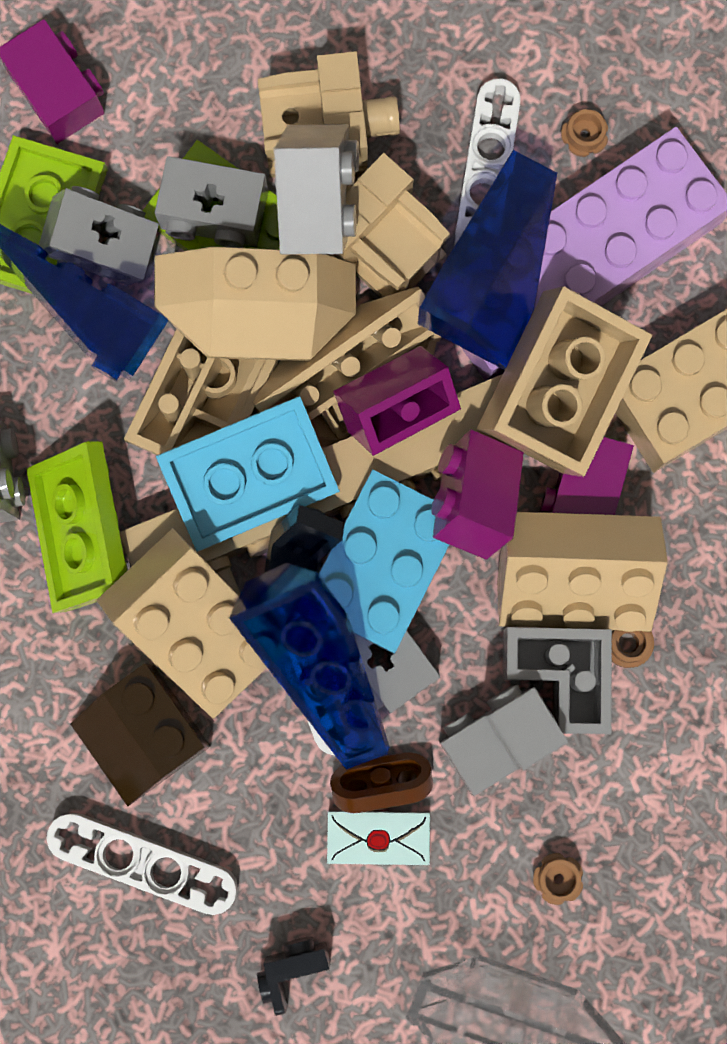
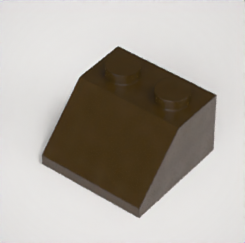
[70,663,211,807]

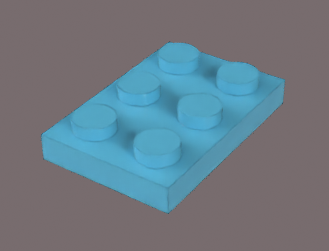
[156,396,340,552]
[303,469,449,654]

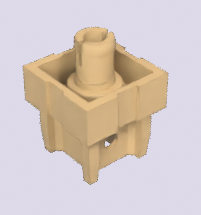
[258,51,400,184]
[326,153,450,298]

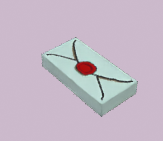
[327,811,430,865]

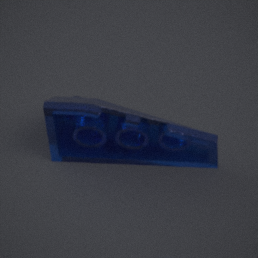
[417,150,558,370]
[0,224,169,381]
[229,563,390,769]

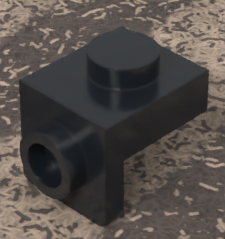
[264,504,345,590]
[257,936,331,1016]

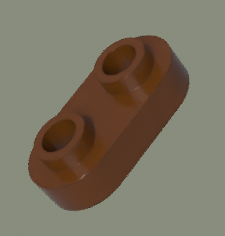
[330,752,433,813]

